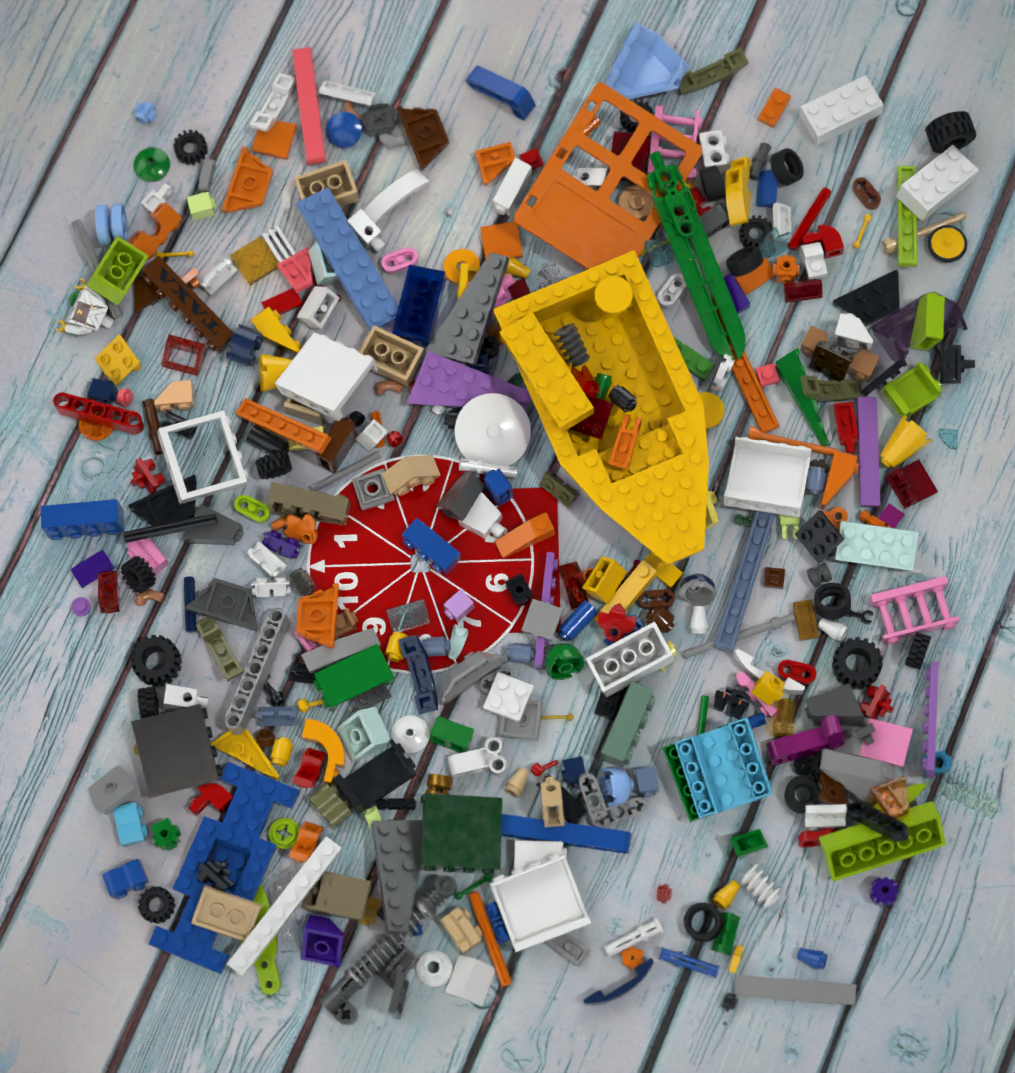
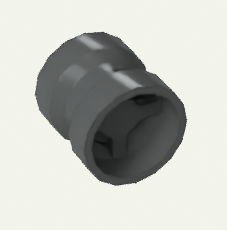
[806,563,832,588]

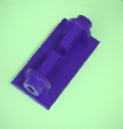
[262,530,303,559]

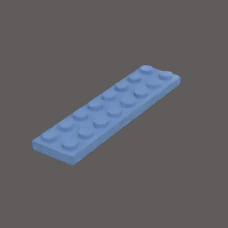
[296,187,403,332]

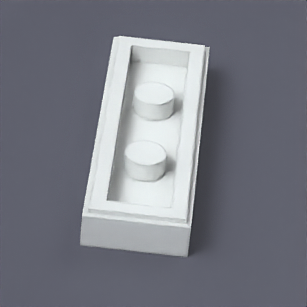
[319,81,377,106]

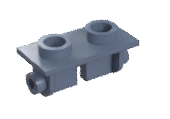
[257,706,297,726]

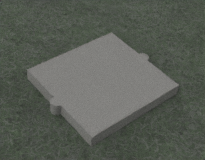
[522,599,563,641]

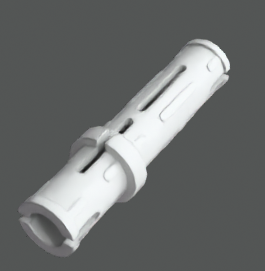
[459,458,517,479]

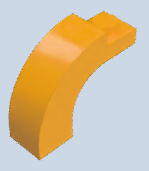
[302,718,346,786]

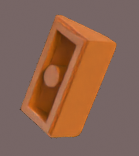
[735,257,776,295]

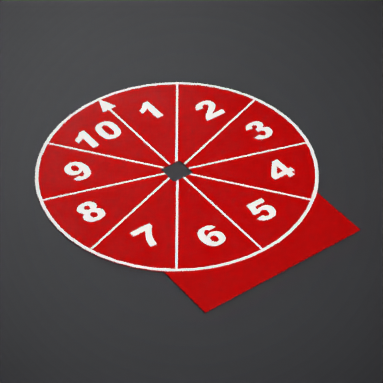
[307,454,561,674]

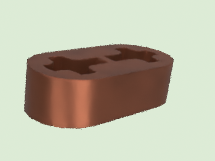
[852,177,881,210]
[638,589,675,610]

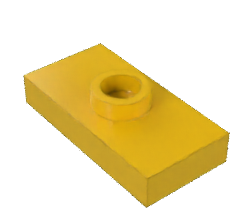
[644,552,683,589]

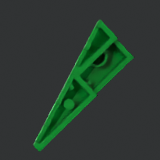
[775,348,830,447]

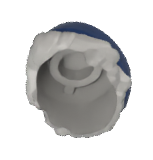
[678,573,717,606]

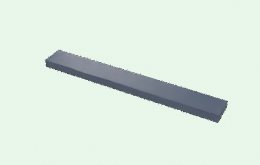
[714,511,776,652]

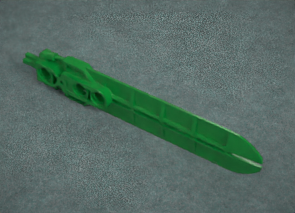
[646,151,746,361]

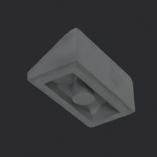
[375,944,419,989]

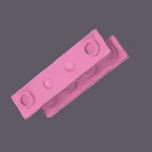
[647,105,703,184]
[869,576,959,644]

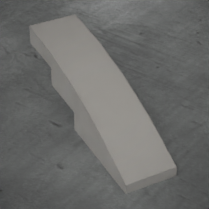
[301,628,381,673]

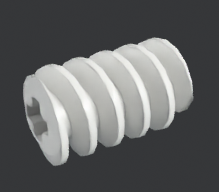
[741,864,784,909]

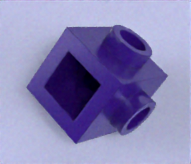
[869,876,899,907]

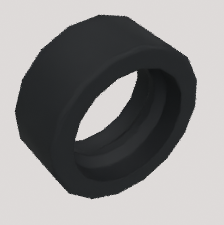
[770,148,804,186]
[726,245,763,277]
[814,583,851,620]
[684,902,723,942]

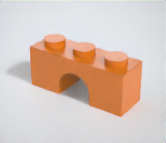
[128,203,182,260]

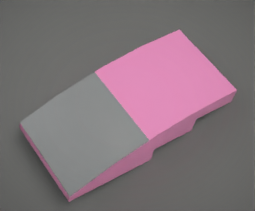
[834,717,913,768]

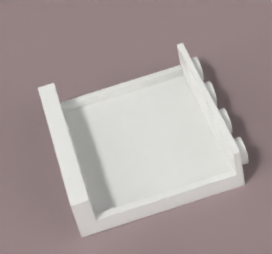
[275,332,378,421]
[724,437,811,517]
[490,853,591,952]

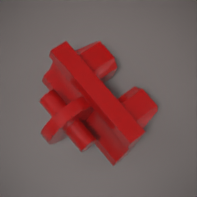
[130,458,165,495]
[859,685,894,720]

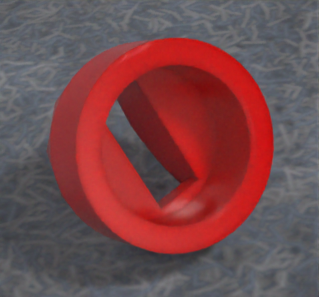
[387,430,403,447]

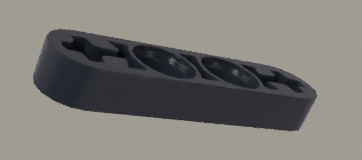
[848,801,909,842]

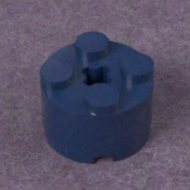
[226,324,263,367]

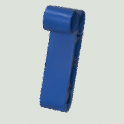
[465,65,536,120]

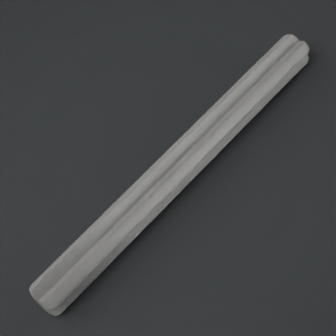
[72,219,123,318]

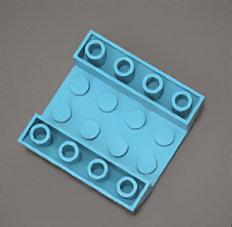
[674,717,773,818]

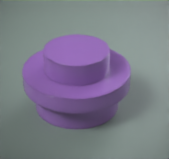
[72,597,91,617]

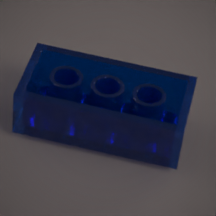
[392,264,447,348]

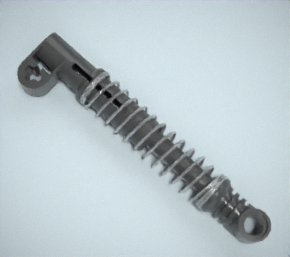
[319,875,458,1025]

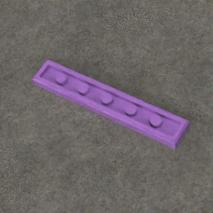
[857,397,880,507]

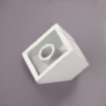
[832,313,873,353]

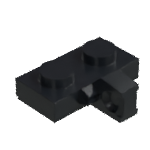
[940,345,975,384]

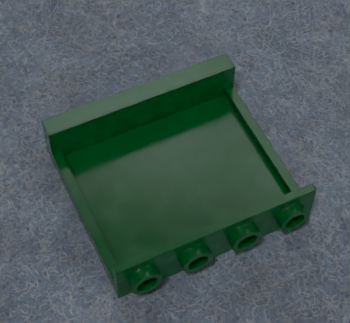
[418,793,502,874]

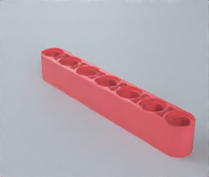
[292,47,326,165]

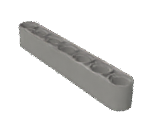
[224,607,289,735]

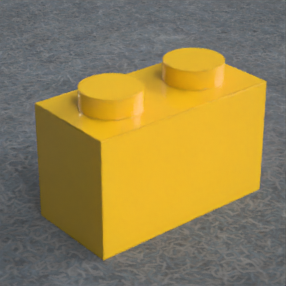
[583,556,627,604]

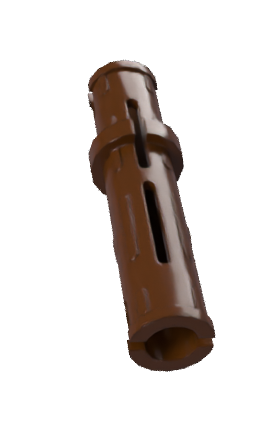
[142,399,163,455]

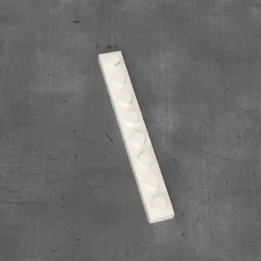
[227,836,343,977]

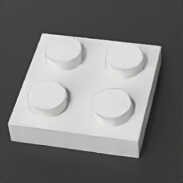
[483,672,534,723]

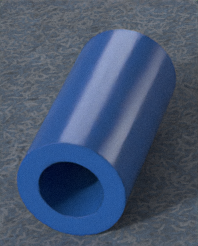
[558,600,598,642]

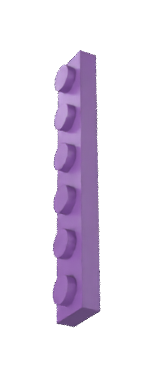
[534,552,558,670]
[922,662,939,778]

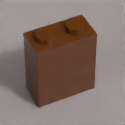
[315,417,358,473]

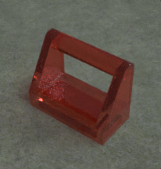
[162,334,207,376]

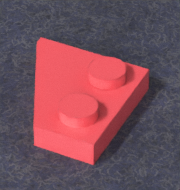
[277,247,313,294]

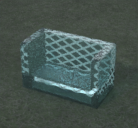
[386,599,430,632]

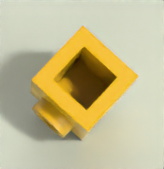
[751,670,785,706]

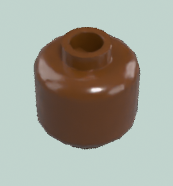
[646,605,675,633]

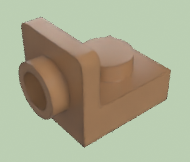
[335,608,358,638]

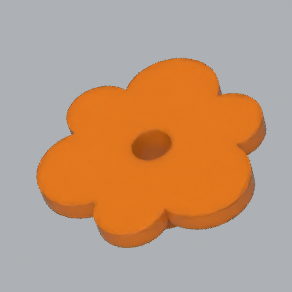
[621,946,643,970]

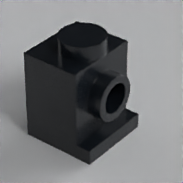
[505,573,533,606]

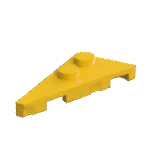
[211,728,280,781]

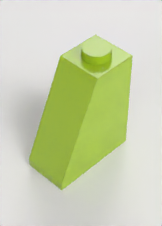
[910,292,945,351]

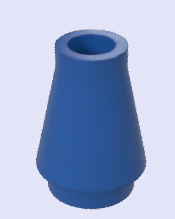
[797,947,828,970]

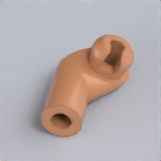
[344,100,361,120]
[375,380,404,395]
[135,589,165,606]

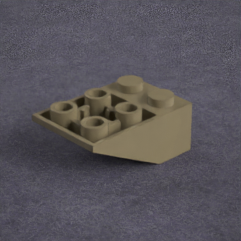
[301,871,372,921]

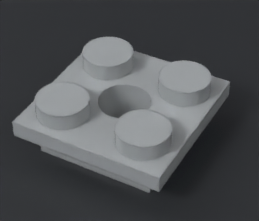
[352,469,395,511]

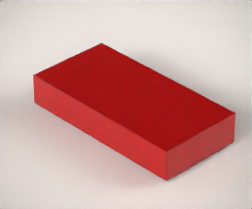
[261,288,303,315]

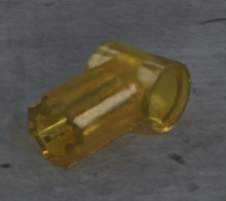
[773,698,796,737]

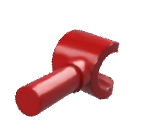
[530,760,559,777]

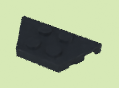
[833,269,900,327]
[128,474,197,526]

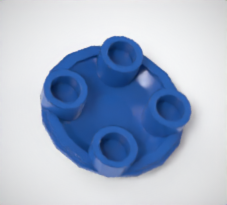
[326,111,362,148]

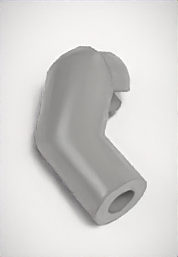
[379,133,405,148]

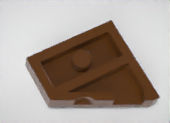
[134,277,165,314]

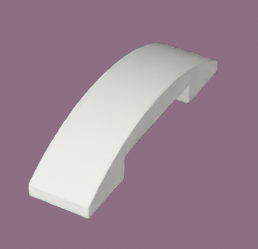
[250,73,296,132]
[363,169,429,224]
[734,648,805,695]

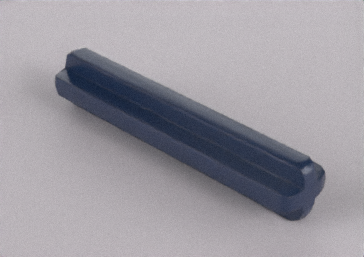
[184,576,196,633]

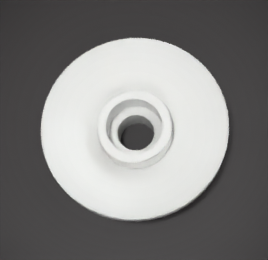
[391,715,430,754]

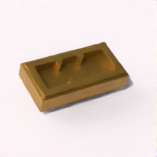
[793,599,819,641]

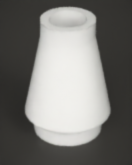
[690,606,709,634]
[818,618,848,642]

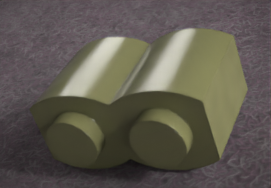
[308,783,353,830]

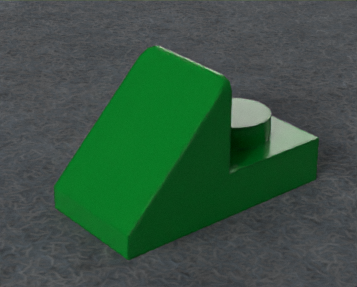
[730,829,768,860]

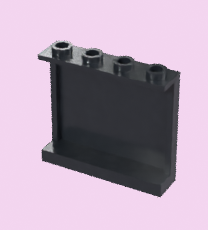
[131,704,222,798]

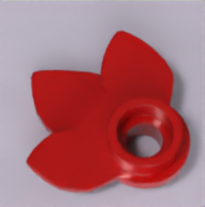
[571,365,600,398]
[597,603,636,642]

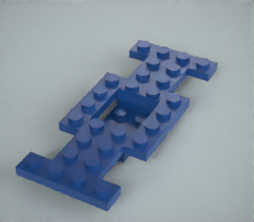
[148,762,300,975]

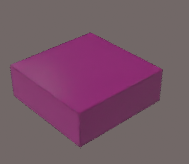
[878,503,905,528]

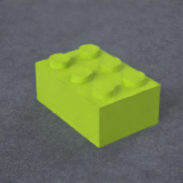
[86,236,149,306]

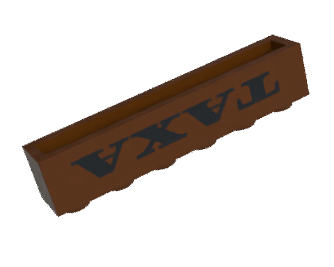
[142,255,234,354]

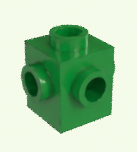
[150,818,182,851]

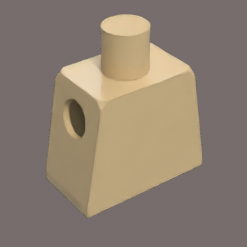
[541,777,565,827]

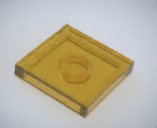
[230,236,279,286]

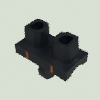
[713,684,750,719]
[197,860,235,892]

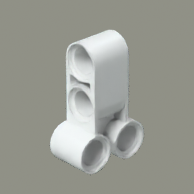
[448,737,508,777]

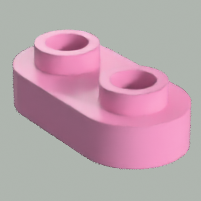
[382,248,418,274]

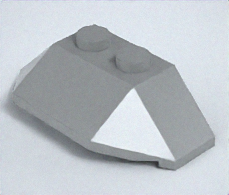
[441,651,508,705]

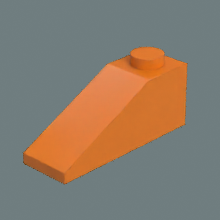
[820,451,859,510]
[495,513,555,558]

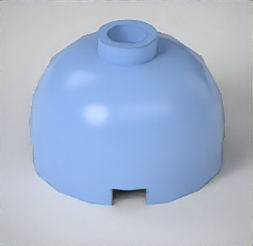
[599,767,634,807]

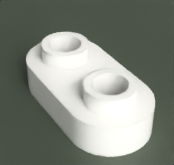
[658,274,687,308]

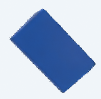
[757,170,778,208]

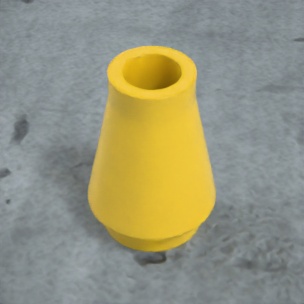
[505,257,531,279]
[713,880,741,910]

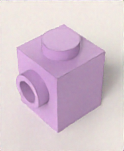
[444,589,475,623]

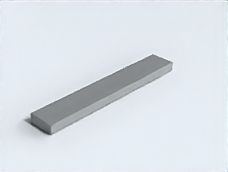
[734,975,856,1006]

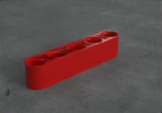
[53,392,144,434]

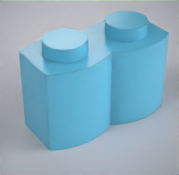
[113,801,148,847]

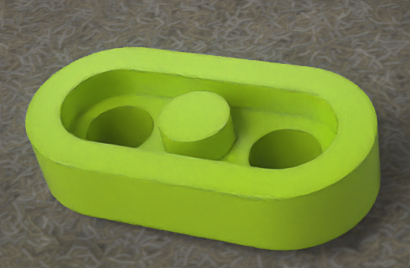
[234,495,271,523]

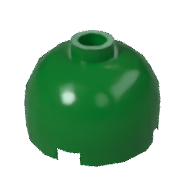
[544,643,585,680]

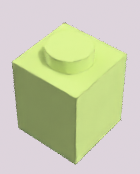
[187,192,217,221]

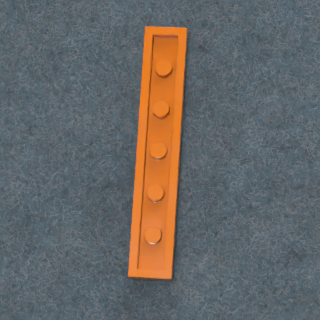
[235,398,331,454]

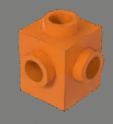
[772,255,800,284]

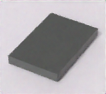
[388,972,410,1020]

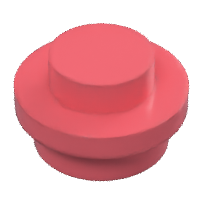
[117,388,133,407]

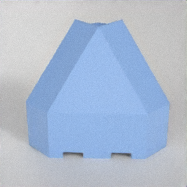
[605,22,690,99]

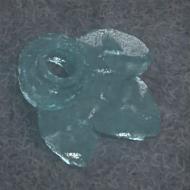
[758,227,791,259]
[645,231,674,267]

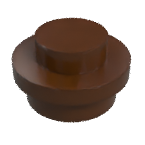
[256,729,275,747]

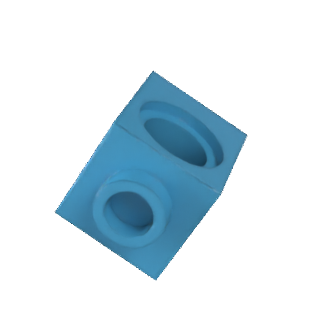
[920,750,952,779]

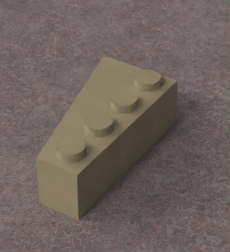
[267,482,351,526]

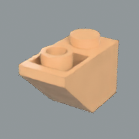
[154,380,195,412]

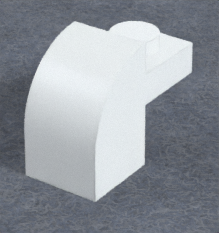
[799,242,828,280]

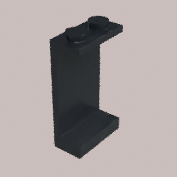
[334,739,416,815]

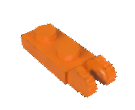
[609,414,642,470]

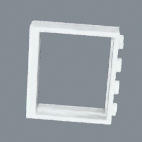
[157,411,249,504]

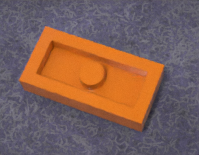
[758,88,791,128]

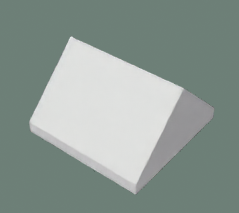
[445,955,496,1007]

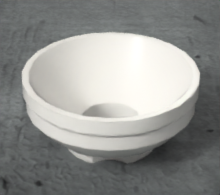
[416,950,453,987]

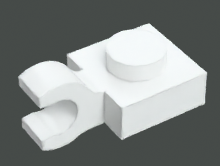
[141,183,173,213]

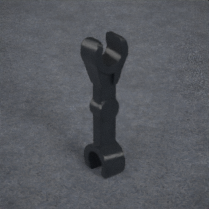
[826,604,873,624]

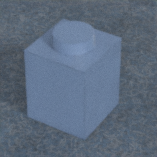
[635,765,659,797]

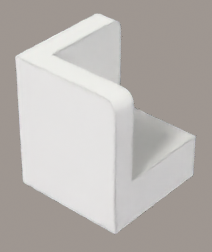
[356,419,388,451]

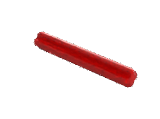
[787,187,831,251]

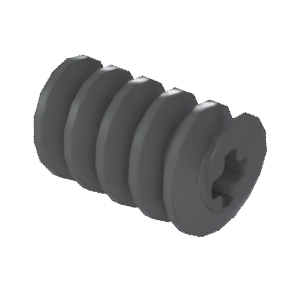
[553,323,590,367]

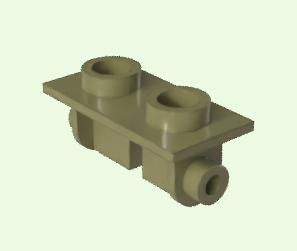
[539,471,579,508]

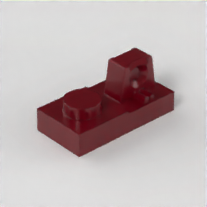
[784,278,822,303]

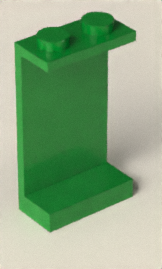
[313,644,395,712]

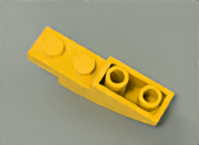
[725,156,751,226]

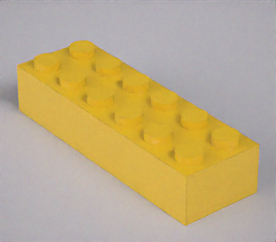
[499,312,594,433]

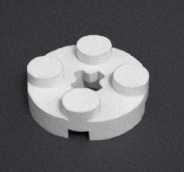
[711,354,734,391]

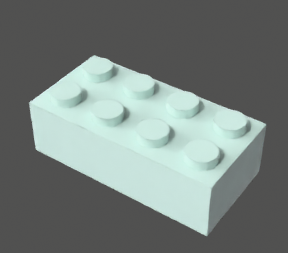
[835,520,919,571]

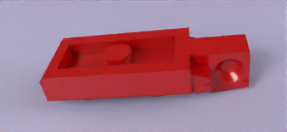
[833,401,858,455]

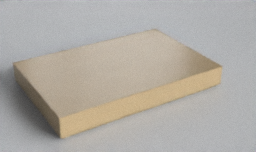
[191,885,261,941]

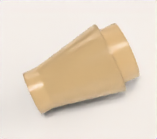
[504,767,530,798]

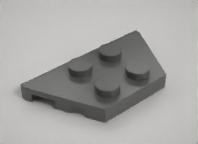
[186,578,258,631]

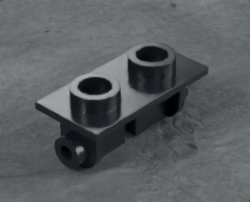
[290,662,327,684]

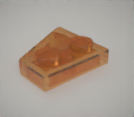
[871,775,909,819]

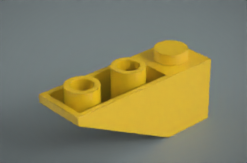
[251,307,303,354]

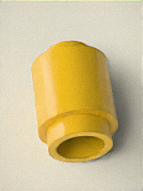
[385,632,408,662]
[270,737,294,767]

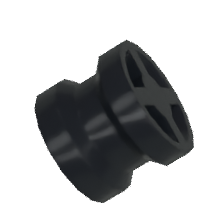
[481,336,499,359]

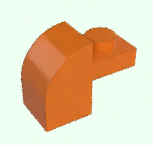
[289,821,324,863]

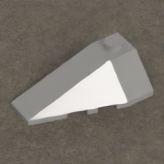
[820,749,895,806]

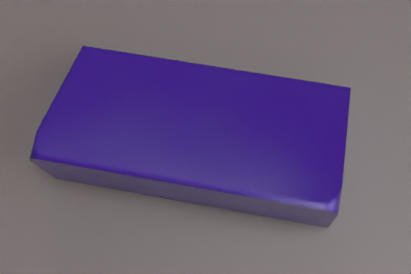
[724,273,750,314]
[70,550,115,588]

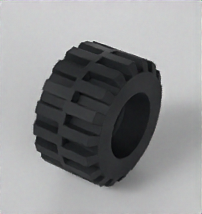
[925,111,977,154]
[130,635,182,687]
[832,637,883,690]

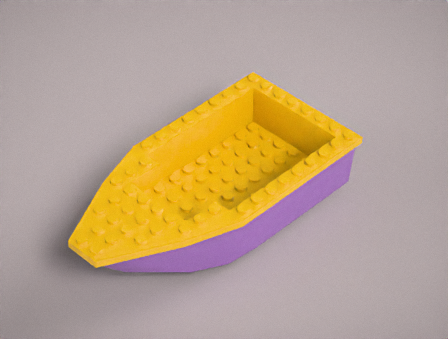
[493,250,709,565]

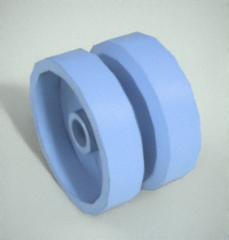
[95,203,128,245]

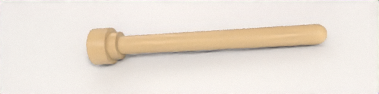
[882,213,966,254]

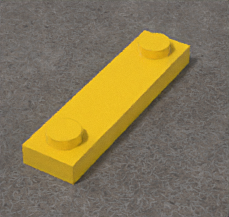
[594,560,659,630]

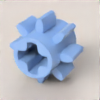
[134,101,157,124]

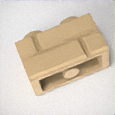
[440,907,483,955]

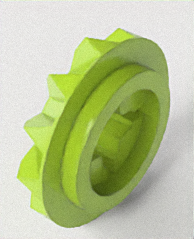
[269,818,300,849]

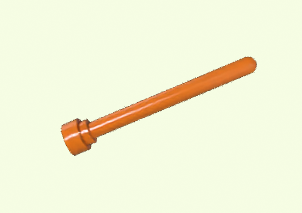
[748,426,838,456]

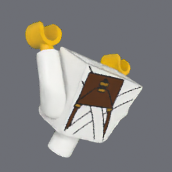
[55,278,114,335]

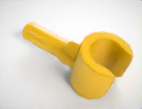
[297,698,323,712]

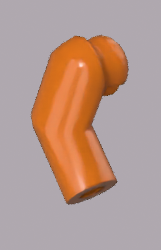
[271,516,287,531]

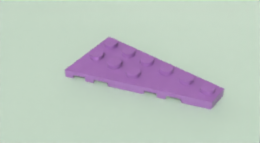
[407,351,531,411]

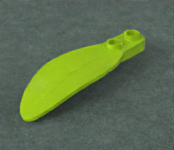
[240,884,282,995]

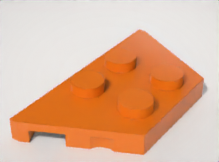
[222,146,273,213]
[296,583,339,649]

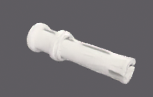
[604,917,664,958]

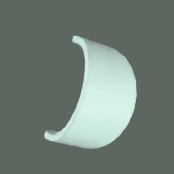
[448,624,469,660]

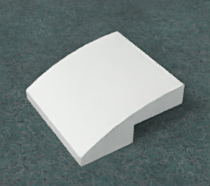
[804,804,847,832]

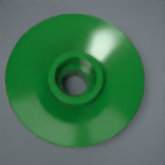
[133,147,170,182]

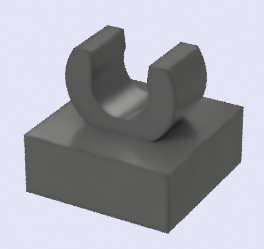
[854,723,876,746]

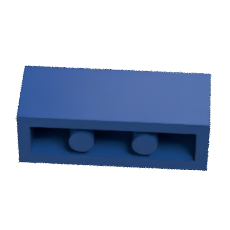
[402,518,461,575]

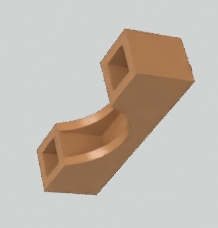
[800,325,880,382]

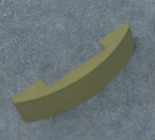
[679,47,749,95]
[800,376,862,401]
[196,617,244,682]

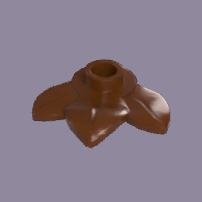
[819,771,847,805]

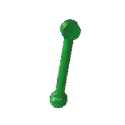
[455,874,491,900]

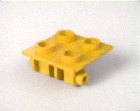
[94,334,141,386]

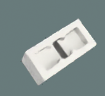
[699,130,730,172]

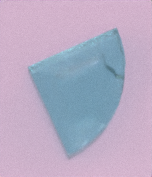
[938,428,958,450]

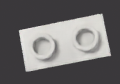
[200,258,238,295]
[247,541,287,578]
[251,577,291,597]

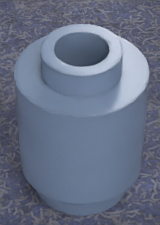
[805,466,827,495]
[422,636,451,657]
[507,642,536,664]

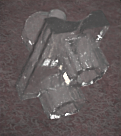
[537,263,567,290]

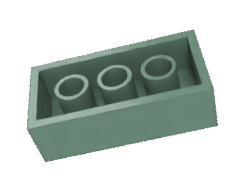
[601,681,656,769]

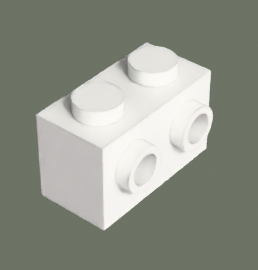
[297,286,340,329]

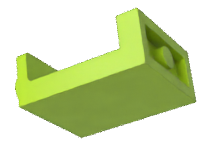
[881,361,942,420]

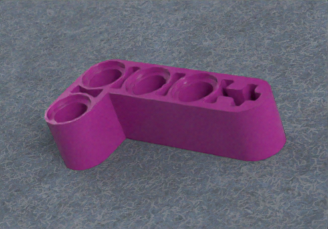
[766,715,845,765]

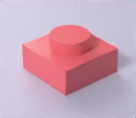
[755,363,779,387]

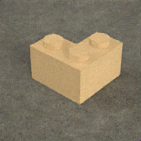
[382,455,440,496]

